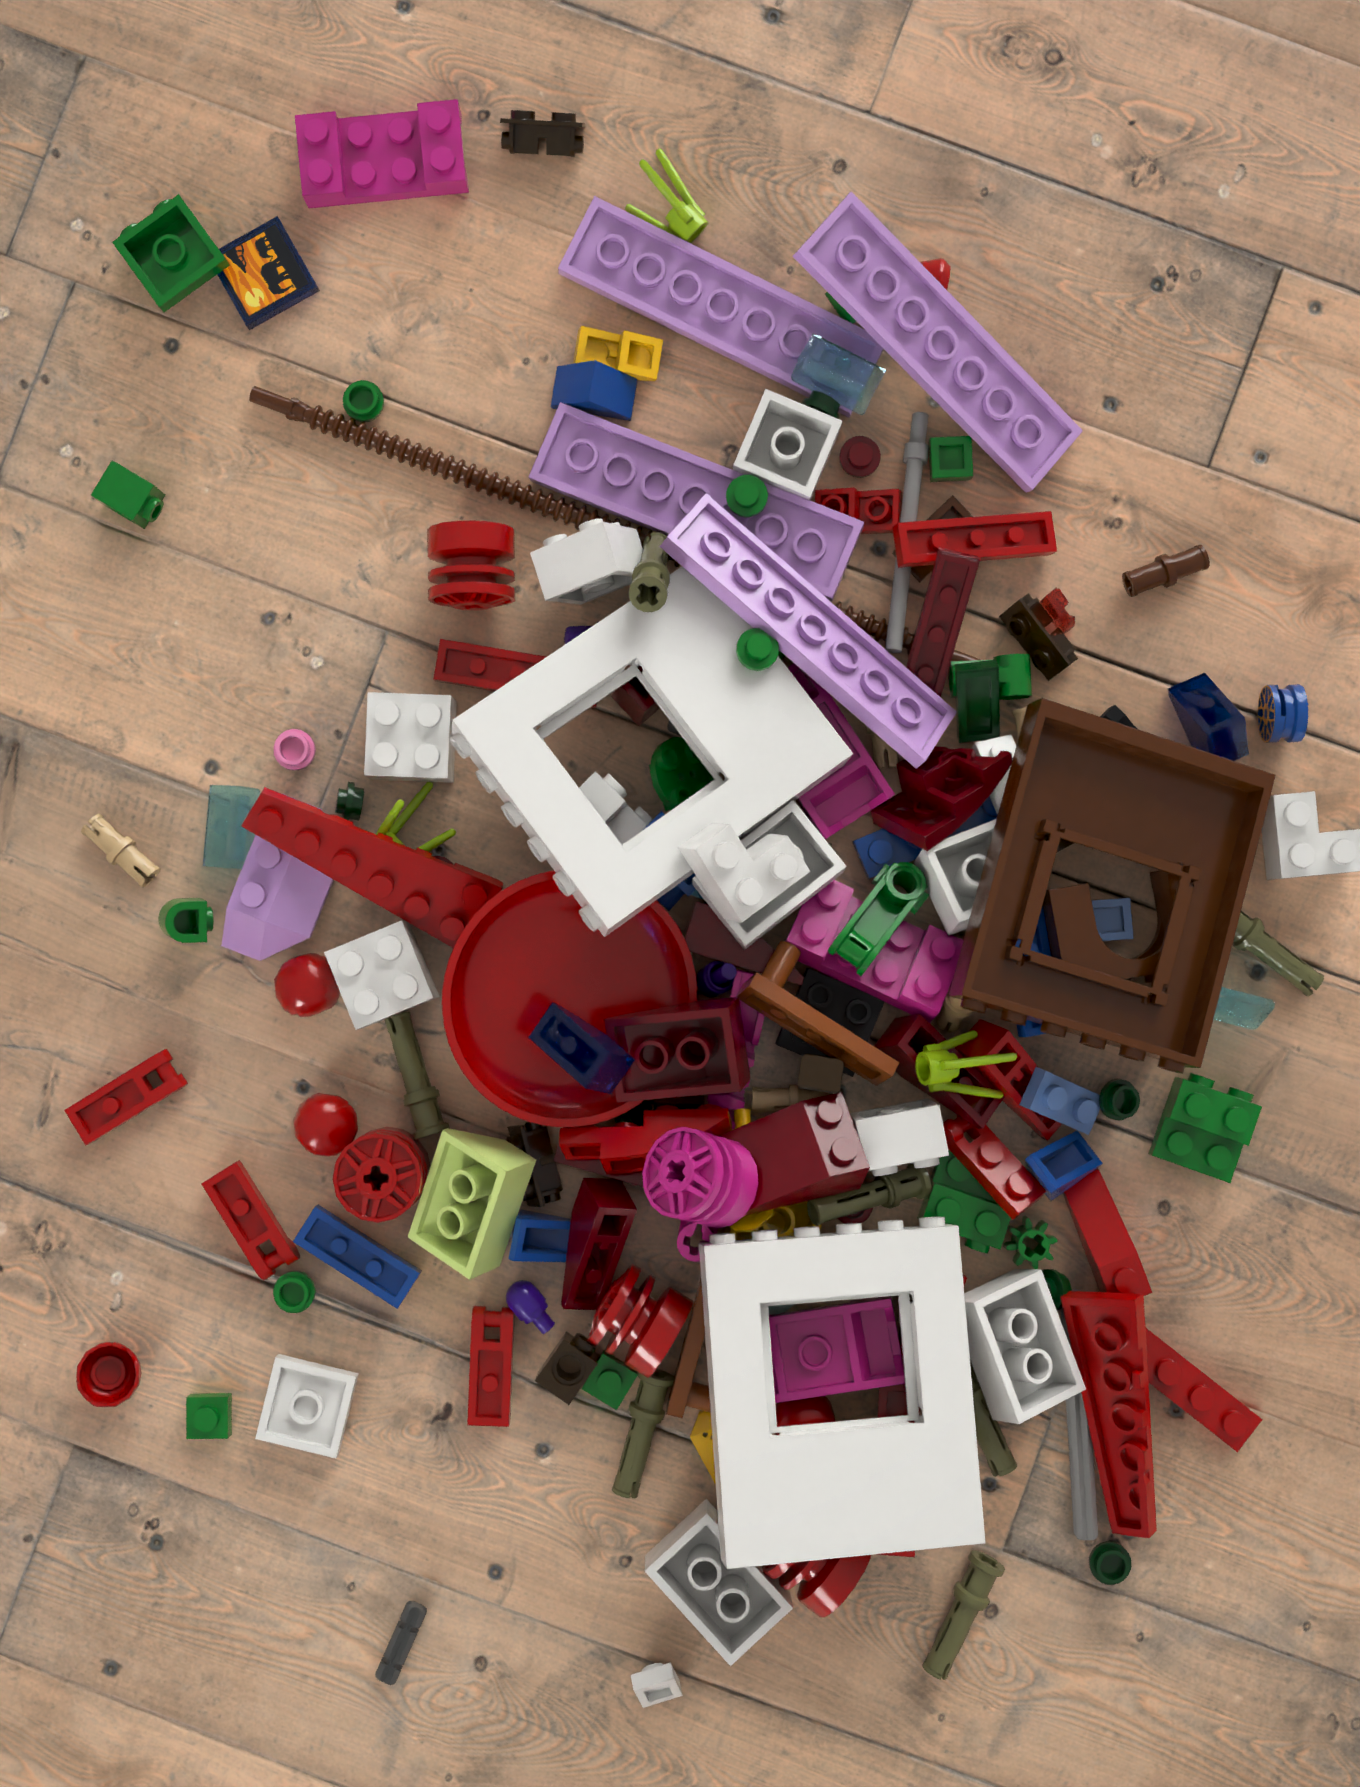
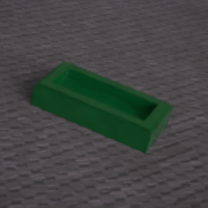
[955,660,1000,743]

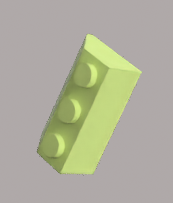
[408,1128,536,1280]

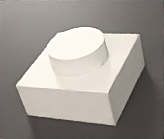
[631,1663,683,1708]

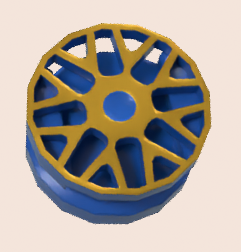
[1257,684,1308,743]

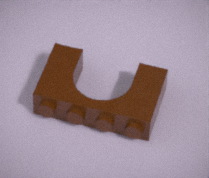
[1042,870,1193,983]

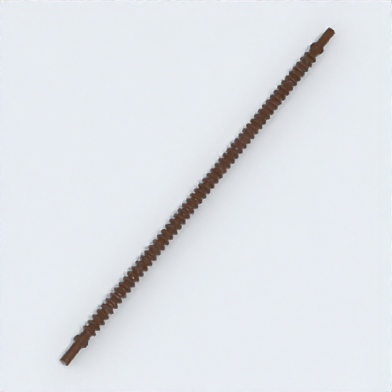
[249,386,981,661]

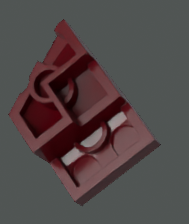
[871,746,1012,851]

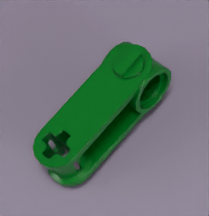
[827,862,929,976]

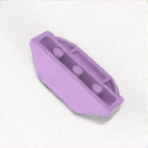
[221,794,334,961]

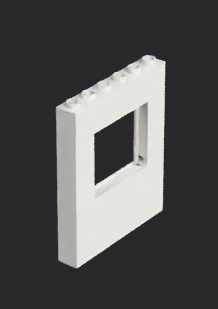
[450,567,853,937]
[699,1217,986,1569]

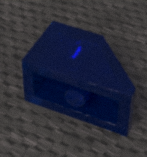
[1167,673,1249,761]
[528,1002,635,1094]

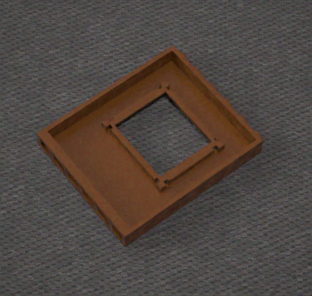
[948,698,1276,1074]

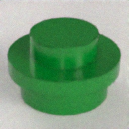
[343,380,384,422]
[726,475,768,518]
[736,628,779,671]
[273,1271,316,1313]

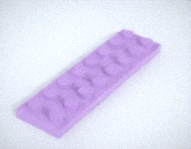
[793,192,1083,493]
[558,196,884,418]
[528,402,864,602]
[659,493,957,769]

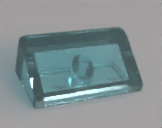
[791,333,886,415]
[203,785,260,869]
[1213,987,1275,1029]

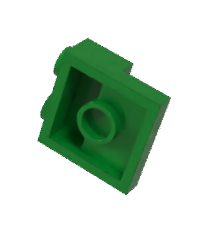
[112,194,230,313]
[1148,1073,1262,1183]
[917,1149,1011,1254]

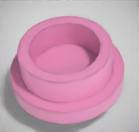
[274,729,316,770]

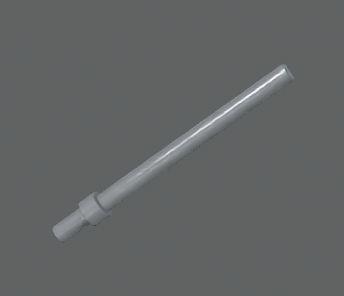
[885,412,929,653]

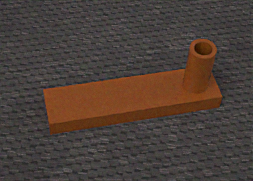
[736,941,899,1086]
[666,1277,711,1419]

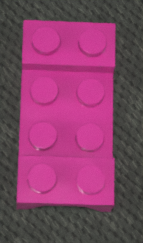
[295,99,469,209]
[788,663,895,840]
[785,880,963,1023]
[769,1296,905,1403]

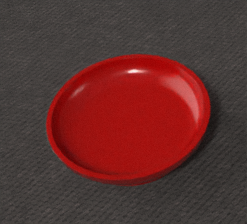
[442,870,697,1127]

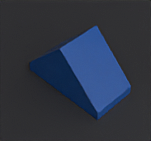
[551,360,638,421]
[1025,1130,1103,1201]
[509,1209,571,1262]

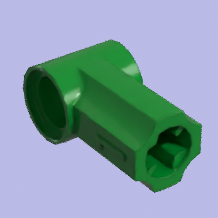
[948,654,1032,700]

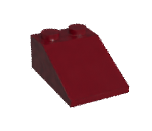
[604,997,751,1102]
[719,1092,870,1215]

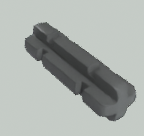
[375,1601,427,1685]

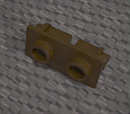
[500,110,585,157]
[999,593,1078,681]
[506,1122,563,1207]

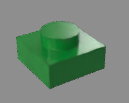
[928,436,973,482]
[581,1350,638,1410]
[186,1393,232,1439]

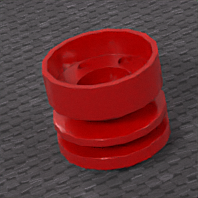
[427,520,516,610]
[332,1127,431,1223]
[587,1263,693,1378]
[762,1555,871,1618]

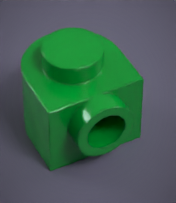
[158,898,214,943]

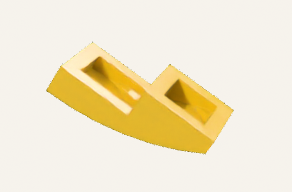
[573,326,663,381]

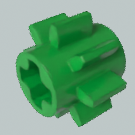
[1003,1216,1058,1269]

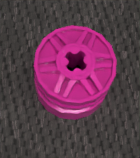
[642,1127,758,1229]

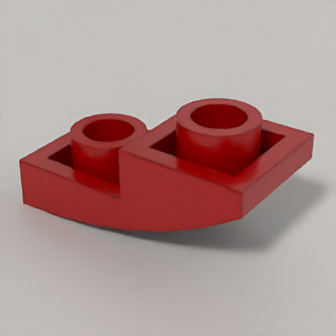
[815,487,902,534]

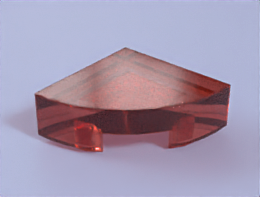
[1040,587,1075,634]

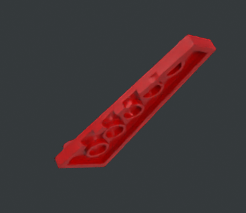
[241,787,503,948]
[1061,1291,1157,1538]

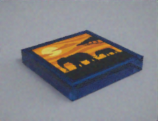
[217,216,320,330]

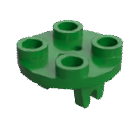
[649,737,714,812]

